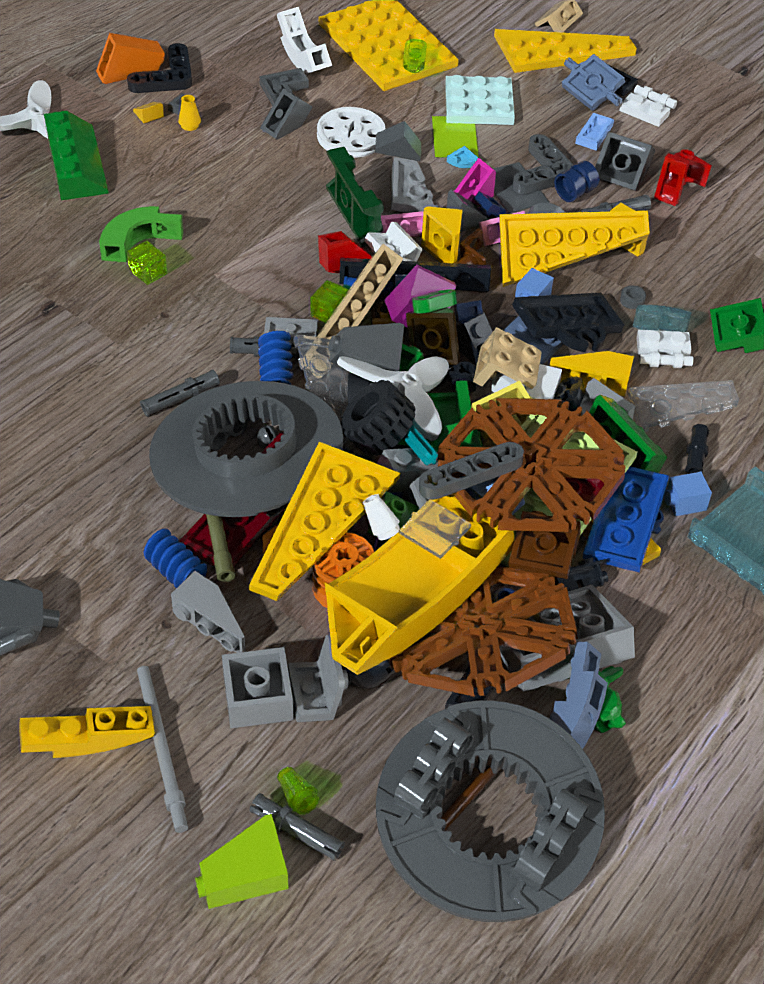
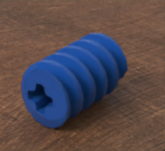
[258,331,293,385]
[144,528,207,588]

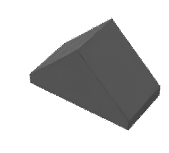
[375,121,421,161]
[447,189,490,232]

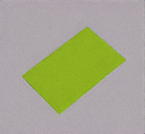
[432,116,479,158]

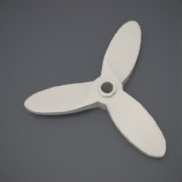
[0,80,51,139]
[337,356,449,441]

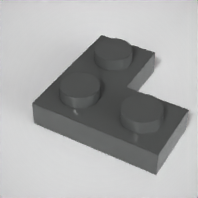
[259,68,309,106]

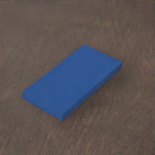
[583,467,669,573]

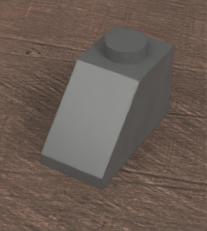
[260,88,313,140]

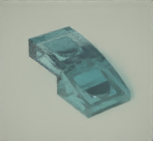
[633,305,692,332]

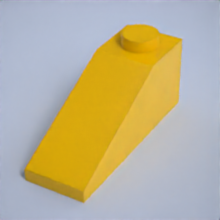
[550,351,634,396]

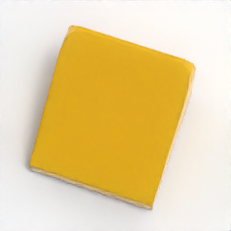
[133,102,164,124]

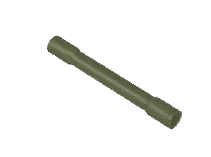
[206,514,235,582]

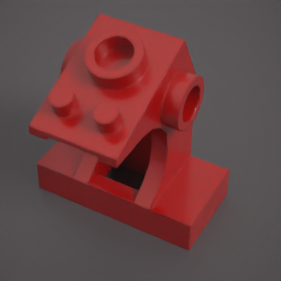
[654,149,712,206]

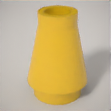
[178,95,201,131]

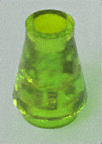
[277,767,319,815]

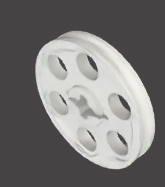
[317,107,386,158]

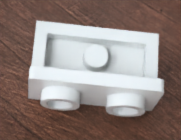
[364,222,422,261]

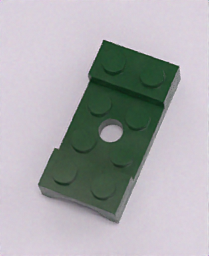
[326,146,384,247]

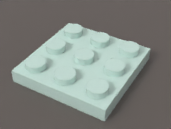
[445,75,515,125]

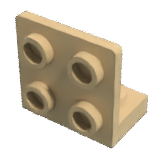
[473,327,542,389]

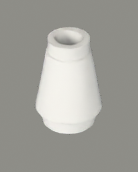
[363,494,400,540]

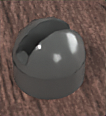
[257,425,279,449]

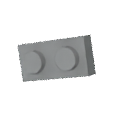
[264,317,318,345]

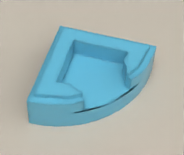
[447,146,478,168]

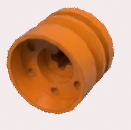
[312,532,374,608]

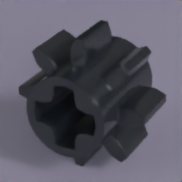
[448,361,478,393]

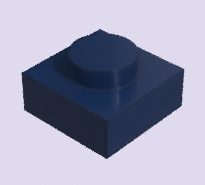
[474,191,507,217]
[454,300,483,322]

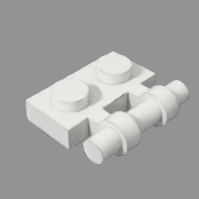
[619,85,677,127]
[636,330,693,369]

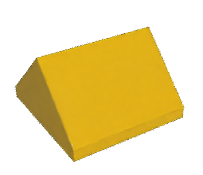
[421,206,462,263]

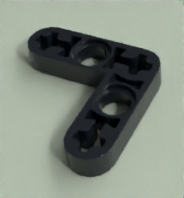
[127,43,192,93]

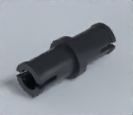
[685,424,710,474]

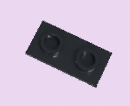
[549,557,608,591]

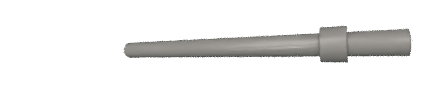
[137,666,188,833]

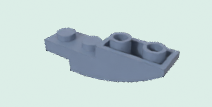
[549,642,608,749]

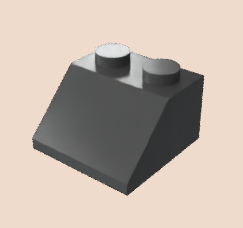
[595,132,655,191]

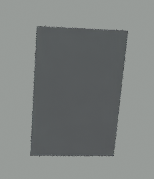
[493,162,550,213]

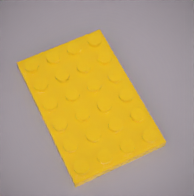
[319,0,458,91]

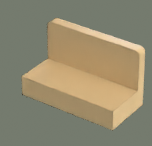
[535,0,583,33]

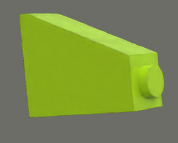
[195,814,288,909]

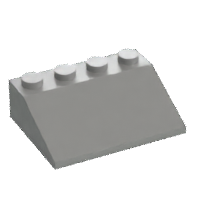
[499,585,635,692]

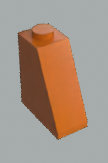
[96,33,165,84]

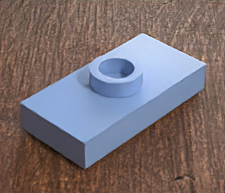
[575,113,614,151]

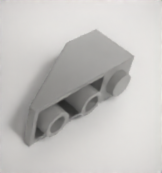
[171,571,246,653]

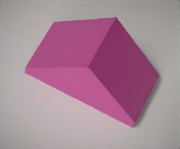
[455,158,496,205]

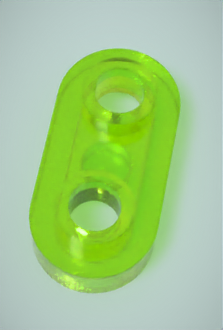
[403,39,427,73]

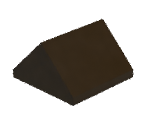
[406,307,460,365]

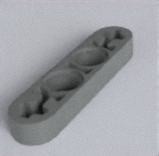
[419,442,524,500]

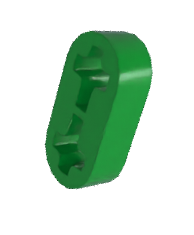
[412,289,457,313]

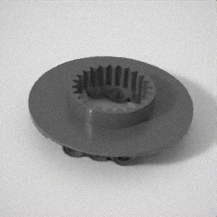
[149,381,344,517]
[376,701,605,922]

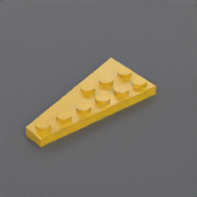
[249,442,400,601]

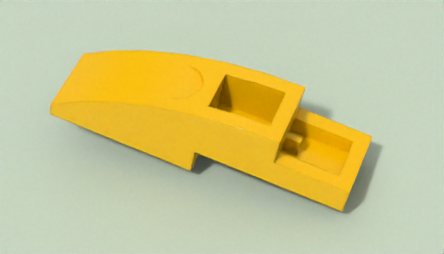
[19,706,155,758]

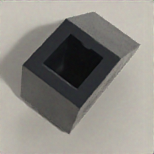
[456,313,492,366]

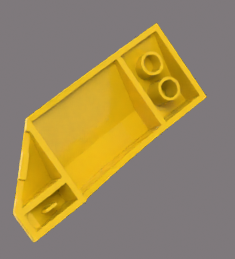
[325,493,514,675]

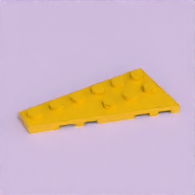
[494,29,637,73]
[499,211,650,287]

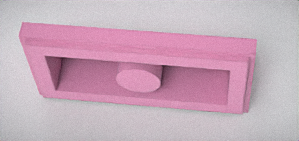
[380,211,423,237]

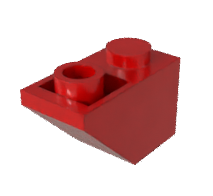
[318,231,372,273]

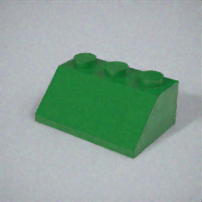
[589,395,667,473]

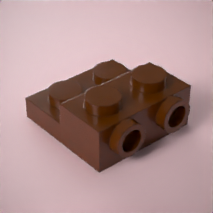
[509,511,581,579]

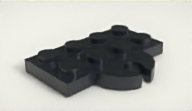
[512,292,625,353]

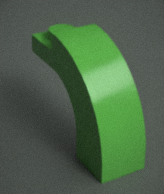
[99,206,183,262]

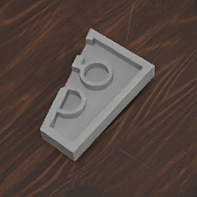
[391,157,438,213]

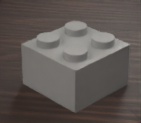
[222,647,293,729]

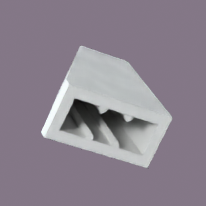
[489,364,562,399]

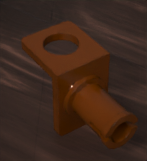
[456,228,486,265]

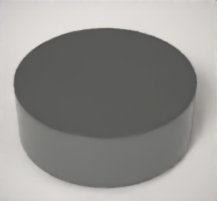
[620,285,646,309]

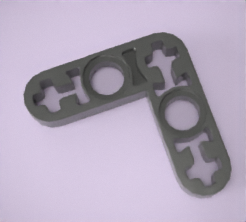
[512,134,573,194]

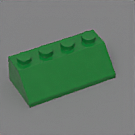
[44,111,109,201]

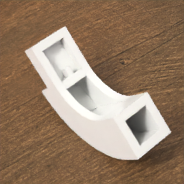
[276,7,332,73]

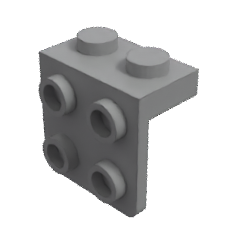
[287,634,348,723]

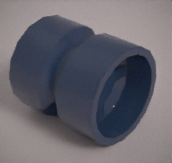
[554,161,599,202]

